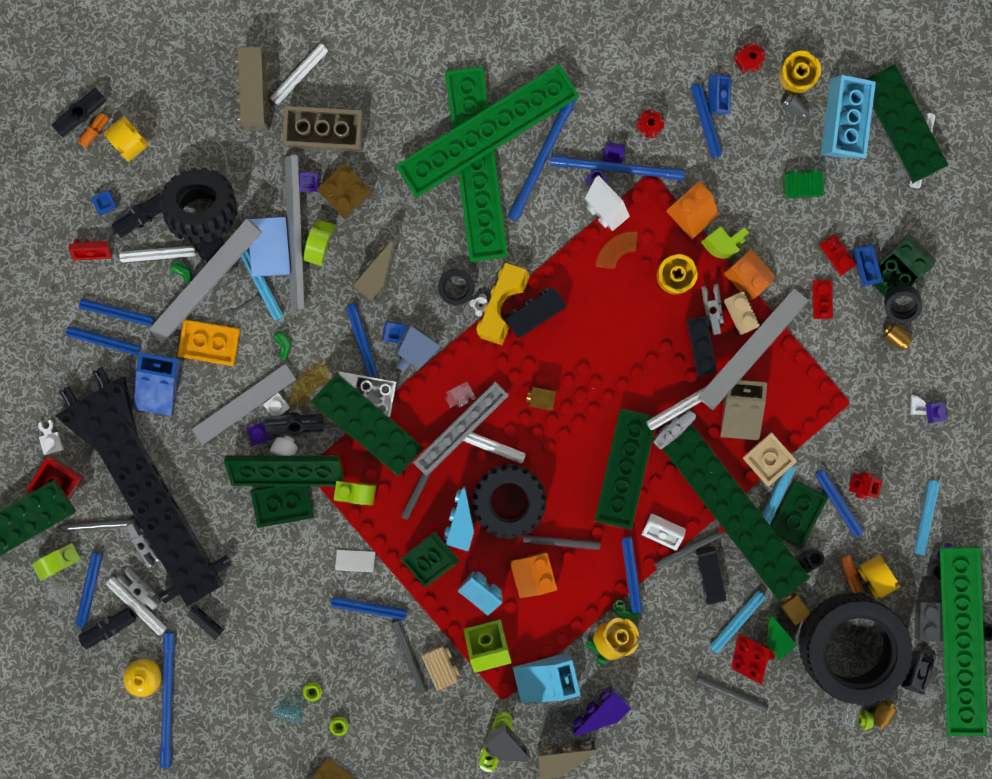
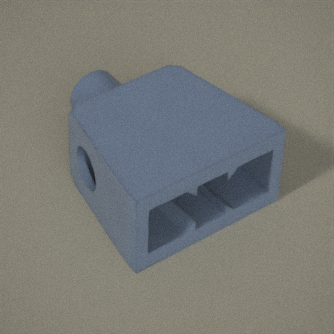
[395,323,440,372]

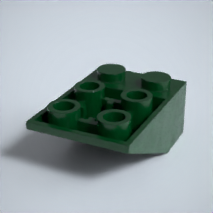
[872,233,936,304]

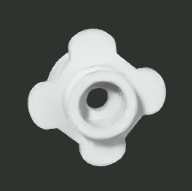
[470,294,488,316]

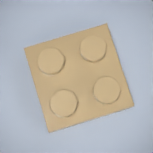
[742,432,797,487]

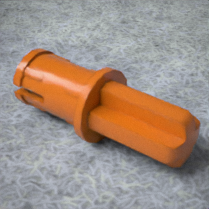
[77,113,109,149]
[839,555,863,594]

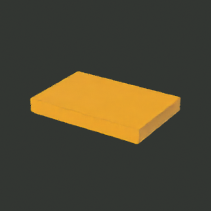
[177,319,241,366]

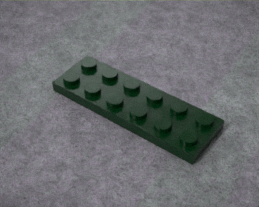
[865,64,949,184]
[311,372,424,476]
[594,408,655,530]
[224,455,345,487]
[0,479,77,556]

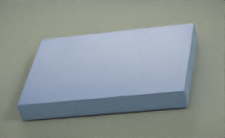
[249,217,290,277]

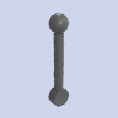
[226,294,262,317]

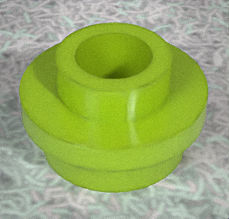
[303,682,322,702]
[858,711,874,730]
[329,716,349,736]

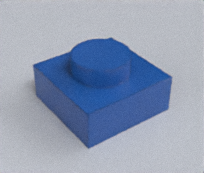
[91,190,118,216]
[382,321,405,343]

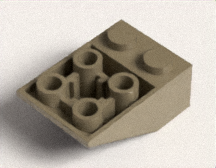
[353,241,395,303]
[720,380,767,440]
[537,739,597,779]

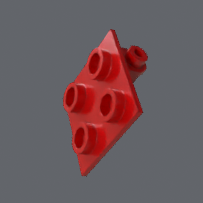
[731,634,775,685]

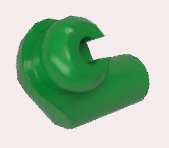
[170,262,193,286]
[273,331,292,359]
[613,599,639,619]
[585,638,608,665]

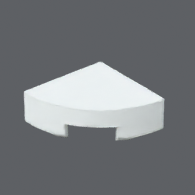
[910,395,927,415]

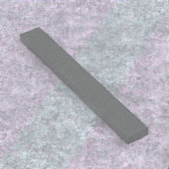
[284,155,305,310]
[149,219,262,343]
[698,289,809,410]

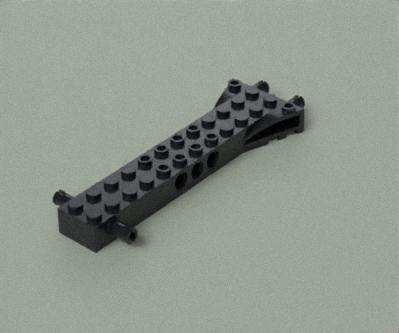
[55,367,232,606]

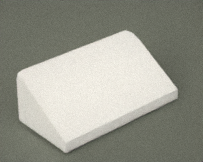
[641,514,686,550]
[335,550,375,572]

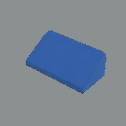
[708,74,731,114]
[853,245,883,287]

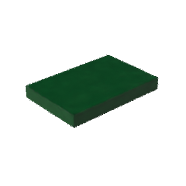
[770,480,829,548]
[250,486,314,528]
[401,531,460,588]

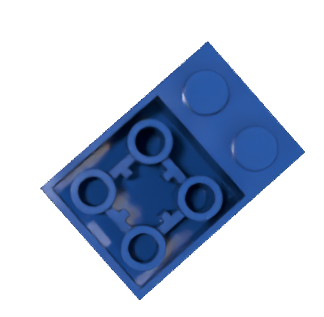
[134,353,182,416]

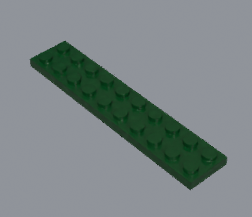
[662,423,810,601]

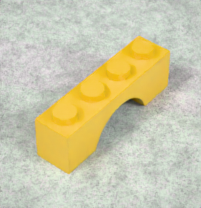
[477,263,530,345]

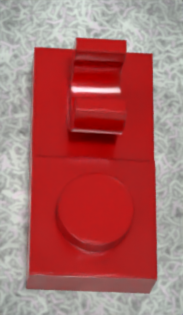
[818,234,857,276]
[69,238,112,261]
[812,280,833,319]

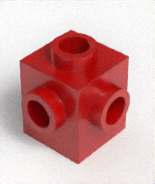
[733,43,766,75]
[636,110,664,138]
[849,471,883,500]

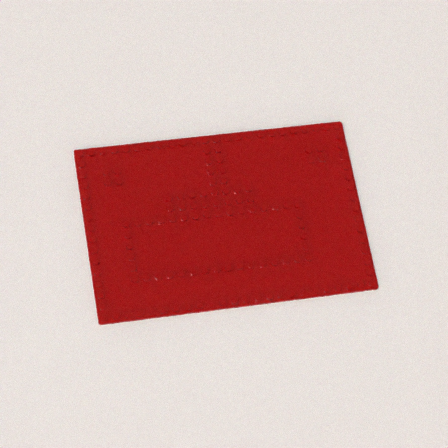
[318,176,850,700]

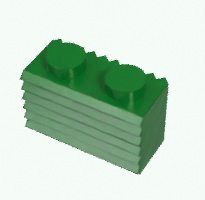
[782,169,825,199]

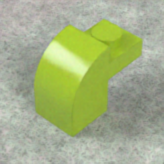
[303,219,335,266]
[701,226,749,259]
[334,481,377,505]
[32,543,81,581]

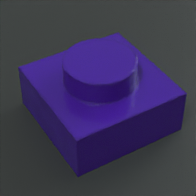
[603,142,625,163]
[299,172,318,192]
[925,401,947,423]
[246,422,271,446]

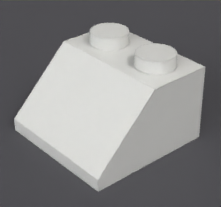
[585,175,630,231]

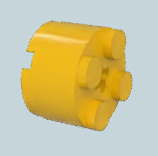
[779,51,821,94]
[103,116,150,162]
[656,254,698,294]
[858,554,901,599]
[593,618,639,660]

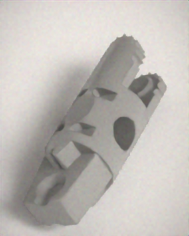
[701,284,724,335]
[652,409,696,449]
[126,520,161,568]
[116,567,161,610]

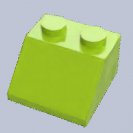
[464,619,512,673]

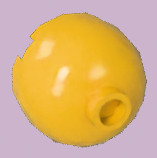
[123,658,162,697]

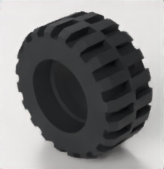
[160,168,238,243]
[473,464,546,539]

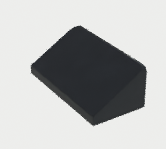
[187,606,224,640]
[901,651,935,695]

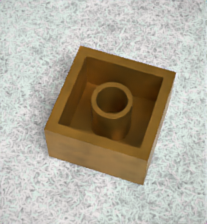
[317,163,373,220]

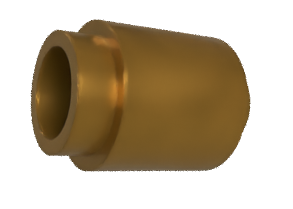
[883,323,913,351]
[873,699,897,730]

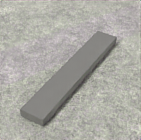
[191,364,297,445]
[413,382,509,477]

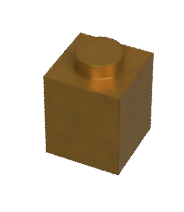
[526,387,556,411]
[779,593,811,625]

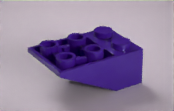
[572,686,631,736]

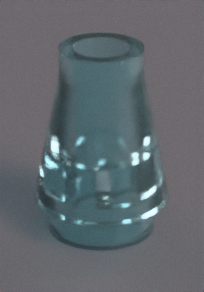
[274,705,304,724]

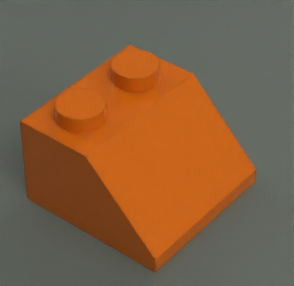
[666,181,719,239]
[724,249,776,302]
[510,550,557,598]

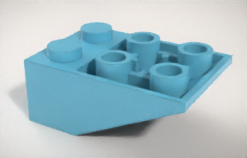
[443,486,474,551]
[458,571,502,615]
[513,652,580,703]

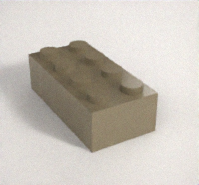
[235,47,269,132]
[282,106,364,152]

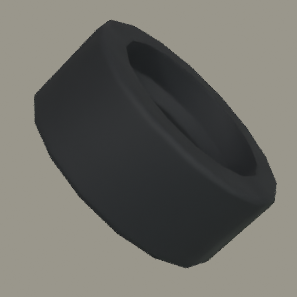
[438,269,475,306]
[884,285,922,323]

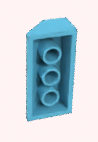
[821,75,876,159]

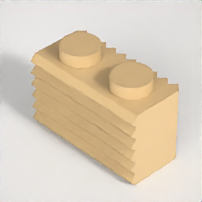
[724,292,760,335]
[422,644,460,691]

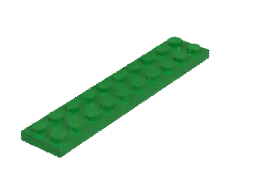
[395,63,580,199]
[445,67,508,262]
[940,546,987,736]

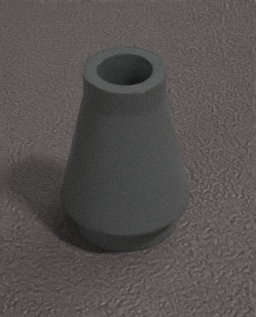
[780,92,809,119]

